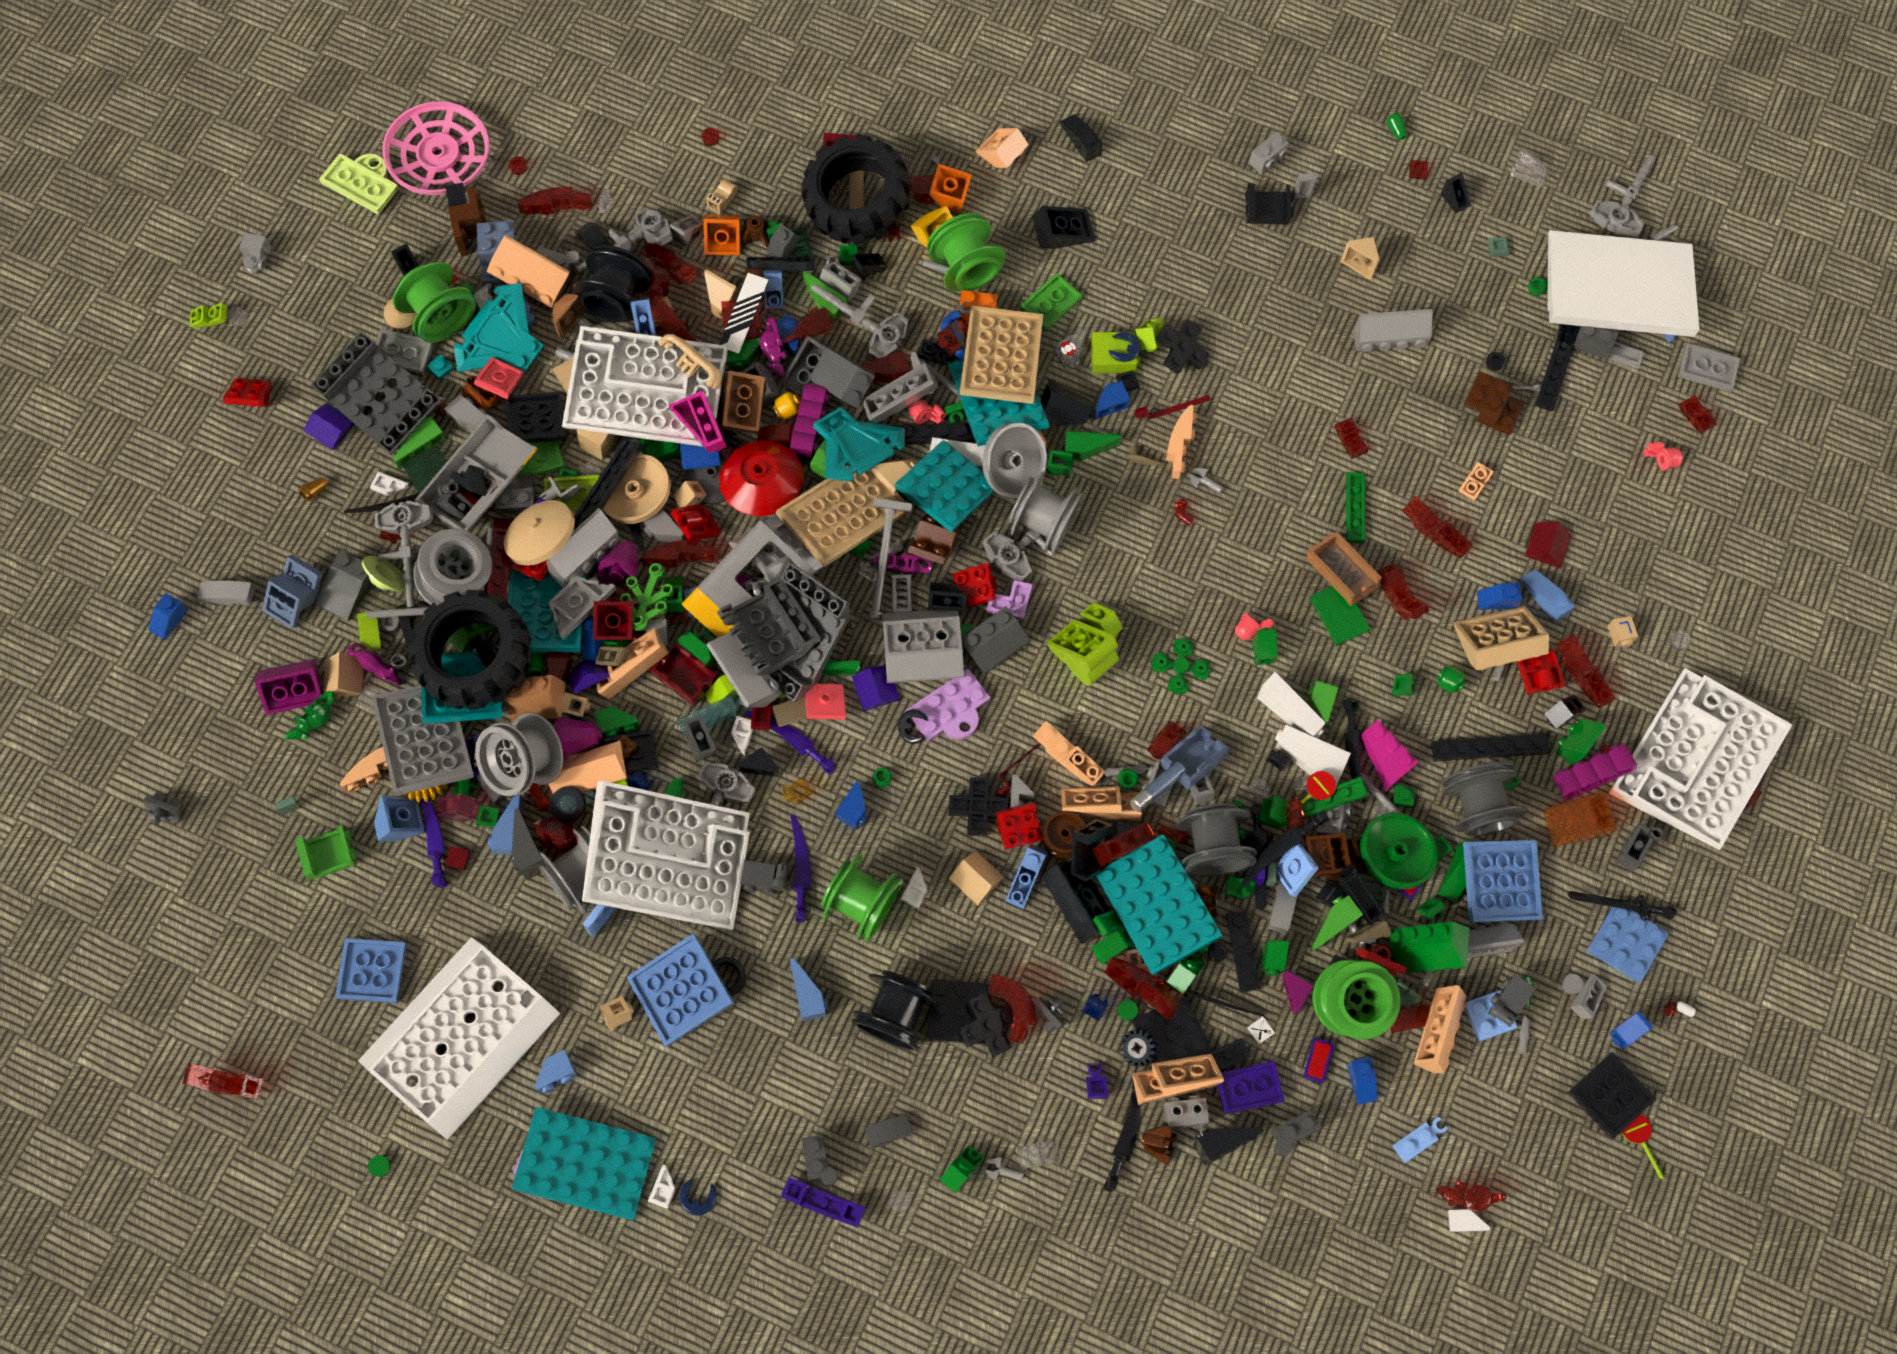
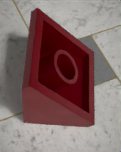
[1525,521,1571,569]
[593,599,633,640]

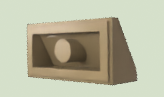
[595,646,632,667]
[772,696,807,727]

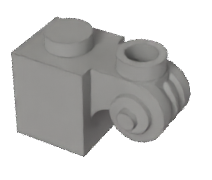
[239,233,271,274]

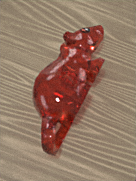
[1287,794,1307,848]
[1436,1182,1507,1212]

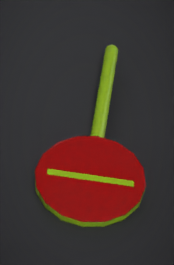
[1286,771,1336,818]
[1621,1114,1664,1179]

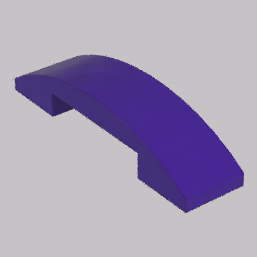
[781,1177,866,1228]

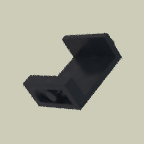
[1245,183,1294,225]
[1071,819,1113,881]

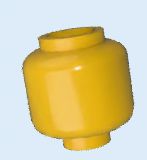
[773,392,801,419]

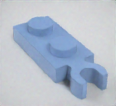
[1392,1117,1448,1163]

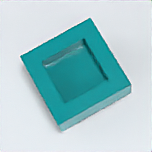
[427,354,454,381]

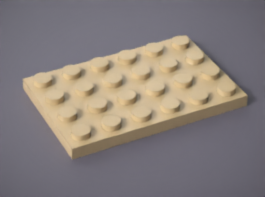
[960,305,1043,404]
[776,466,907,568]

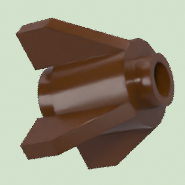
[741,216,769,248]
[1196,885,1219,917]
[1141,1125,1177,1165]

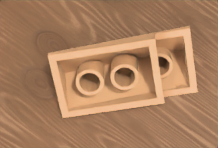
[596,628,669,699]
[549,741,627,798]
[1061,786,1142,822]
[1133,1054,1224,1105]

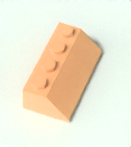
[487,235,570,308]
[1414,985,1467,1073]

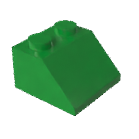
[1555,718,1606,766]

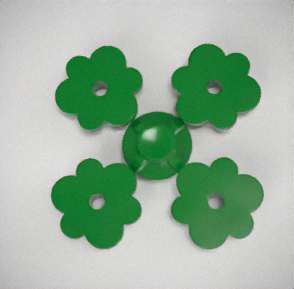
[1150,637,1212,695]

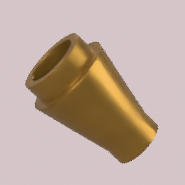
[299,477,328,502]

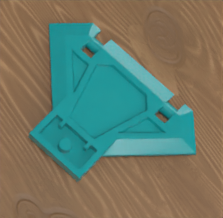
[454,283,545,375]
[813,407,905,482]

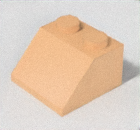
[976,128,1028,168]

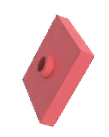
[474,357,525,399]
[805,684,846,720]

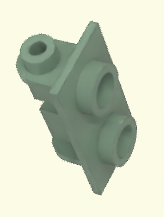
[1393,977,1422,1010]

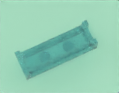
[678,695,738,739]

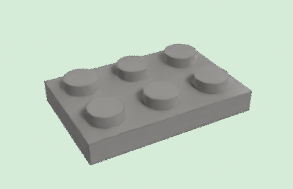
[376,329,434,375]
[1677,343,1740,392]

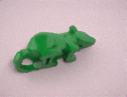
[285,691,335,740]

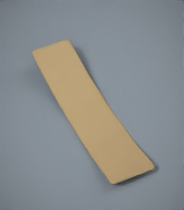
[849,171,864,209]

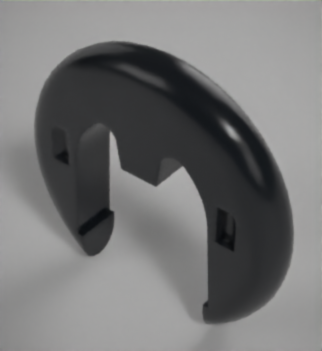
[898,709,929,744]

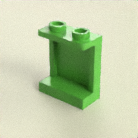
[295,825,357,881]

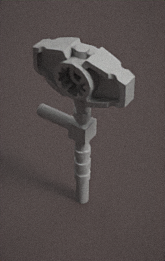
[1589,155,1655,237]
[575,209,673,273]
[811,283,908,362]
[375,501,433,608]
[983,529,1056,582]
[698,762,756,806]

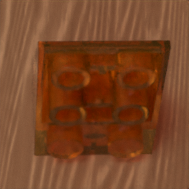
[1543,793,1617,847]

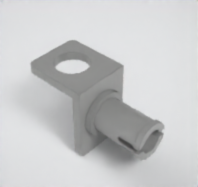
[538,476,583,502]

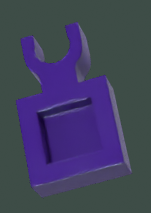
[1085,1063,1109,1100]

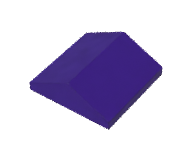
[303,403,355,450]
[566,662,610,693]
[852,665,900,712]

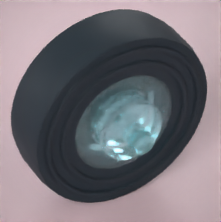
[550,786,586,822]

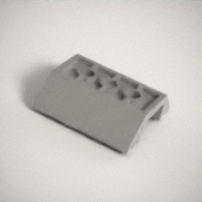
[729,515,834,584]
[882,609,964,683]

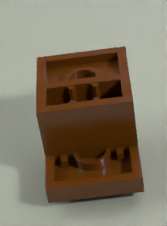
[448,186,487,257]
[1464,371,1524,436]
[908,514,964,565]
[1305,833,1367,881]

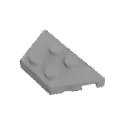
[548,576,616,640]

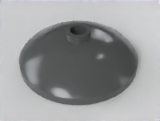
[684,453,726,504]

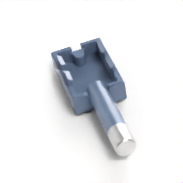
[1130,725,1229,812]

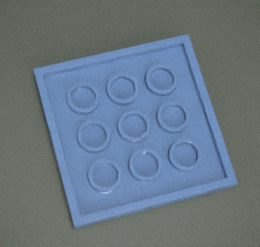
[1463,840,1543,923]
[627,934,734,1047]

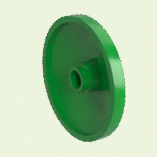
[1360,813,1438,889]

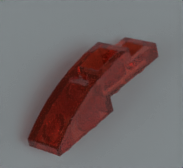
[517,187,592,215]
[640,243,701,286]
[649,294,698,342]
[1402,496,1473,558]
[641,540,719,569]
[1555,634,1616,708]
[1104,957,1180,1020]

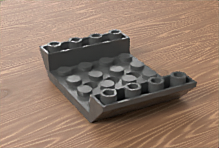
[311,331,442,455]
[770,562,850,702]

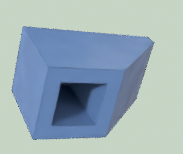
[764,270,783,309]
[535,1050,577,1094]

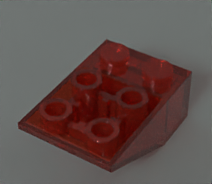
[532,816,579,856]

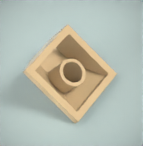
[704,269,738,321]
[871,459,918,492]

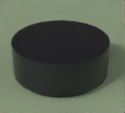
[1485,352,1505,371]
[1207,942,1228,963]

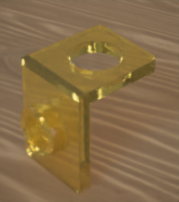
[782,778,812,807]

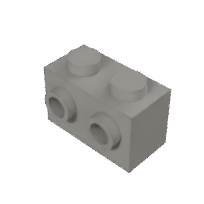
[1249,131,1289,174]
[1163,1096,1209,1129]

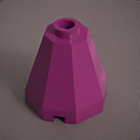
[598,541,638,589]
[553,718,602,759]

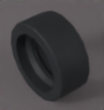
[712,957,746,996]

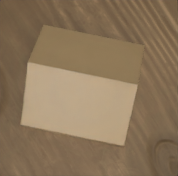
[1340,237,1379,280]
[577,430,616,460]
[323,652,364,696]
[949,851,1005,906]

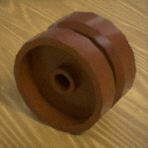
[1042,811,1085,860]

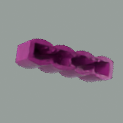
[790,383,830,457]
[1553,745,1637,801]

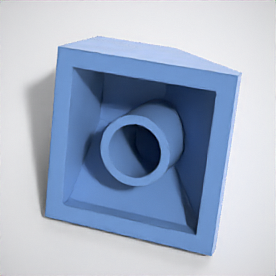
[374,795,425,841]

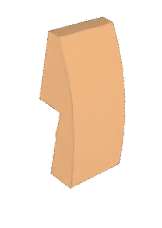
[1458,462,1494,501]

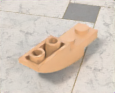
[1166,405,1196,479]
[1033,721,1105,786]
[340,747,388,793]

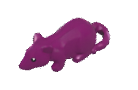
[760,317,786,378]
[871,553,933,574]
[347,643,402,685]

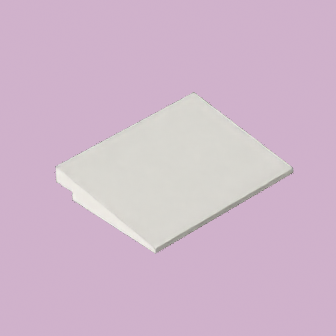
[1547,230,1699,337]
[562,326,728,447]
[1608,668,1792,850]
[582,781,750,930]

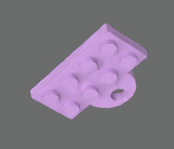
[905,669,990,742]

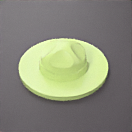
[362,556,405,592]

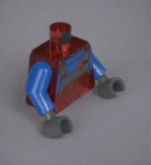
[937,302,972,360]

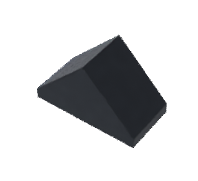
[1441,173,1471,213]
[575,222,611,250]
[390,243,419,277]
[739,747,779,777]

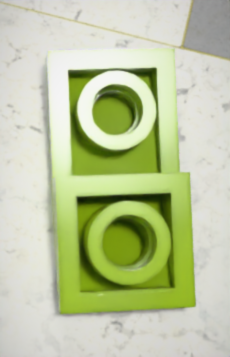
[190,303,227,328]
[357,613,381,651]

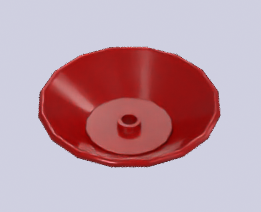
[719,440,804,517]

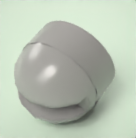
[390,654,406,671]

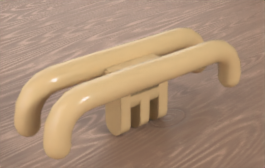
[658,334,722,390]

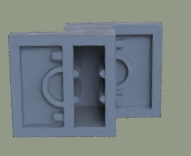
[477,220,515,285]
[262,554,323,629]

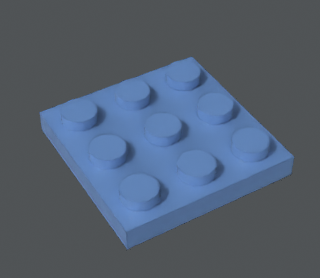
[1586,907,1669,984]
[335,938,407,1004]

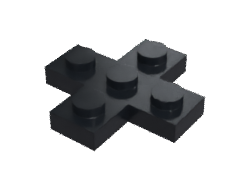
[1156,319,1209,374]
[948,777,1008,837]
[958,993,1019,1057]

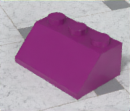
[255,659,324,715]

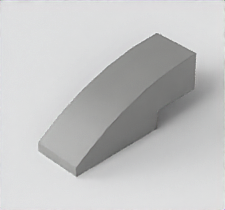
[196,580,255,606]
[1267,880,1297,934]

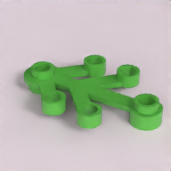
[620,563,674,631]

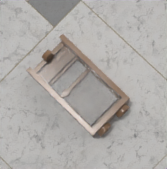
[1306,532,1382,607]

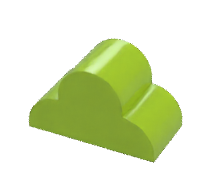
[1047,619,1119,686]

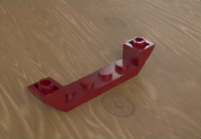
[484,517,513,624]

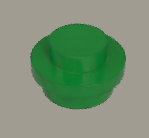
[872,768,892,787]

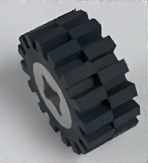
[1120,1029,1160,1067]

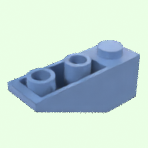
[1005,844,1049,909]

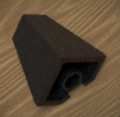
[1040,380,1094,426]

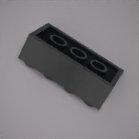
[1041,860,1110,944]

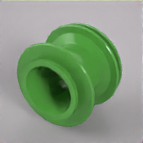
[927,213,1006,291]
[393,262,476,343]
[821,854,903,943]
[1312,959,1401,1039]

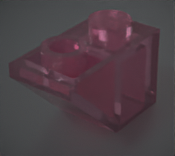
[436,794,481,822]

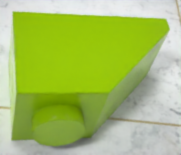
[1136,318,1165,352]
[1080,602,1123,637]
[704,674,739,710]

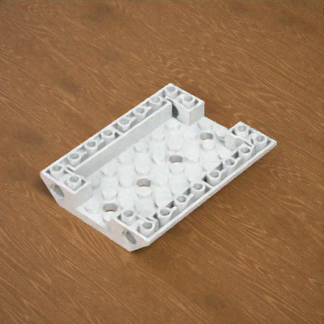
[358,937,560,1140]

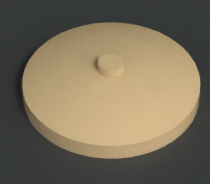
[602,454,671,524]
[504,500,575,565]

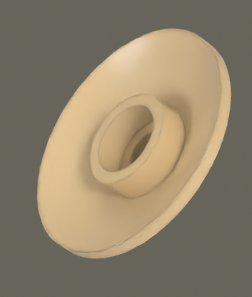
[384,299,417,329]

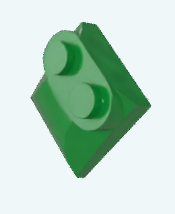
[637,438,681,463]
[677,631,716,672]

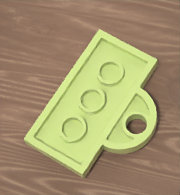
[319,154,399,215]

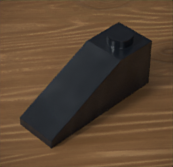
[1060,114,1103,162]

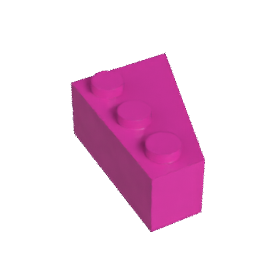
[668,390,727,454]
[1360,720,1418,792]

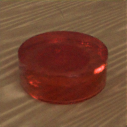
[702,128,720,146]
[509,156,527,175]

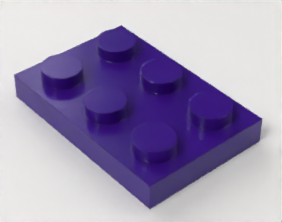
[1217,1061,1285,1115]

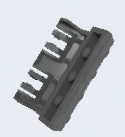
[717,577,821,676]

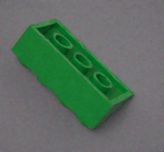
[1389,922,1469,974]

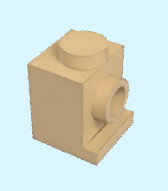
[562,692,591,717]
[600,996,634,1032]

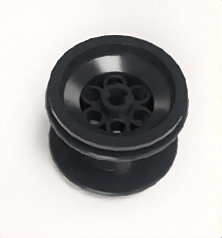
[573,245,652,323]
[851,970,940,1052]

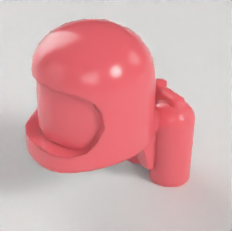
[909,399,946,425]
[1643,442,1683,471]
[1235,613,1274,641]

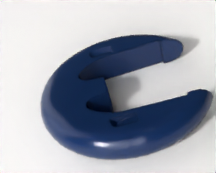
[1109,332,1141,362]
[679,1179,717,1216]

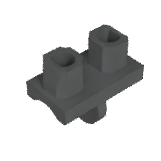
[144,791,183,825]
[1029,997,1066,1033]

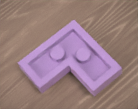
[986,580,1033,621]

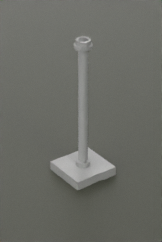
[868,498,912,619]

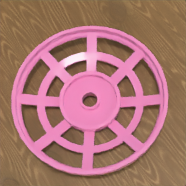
[383,101,490,195]

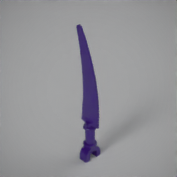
[745,711,835,776]
[420,798,447,888]
[790,815,811,923]

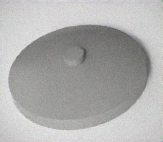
[982,423,1047,498]

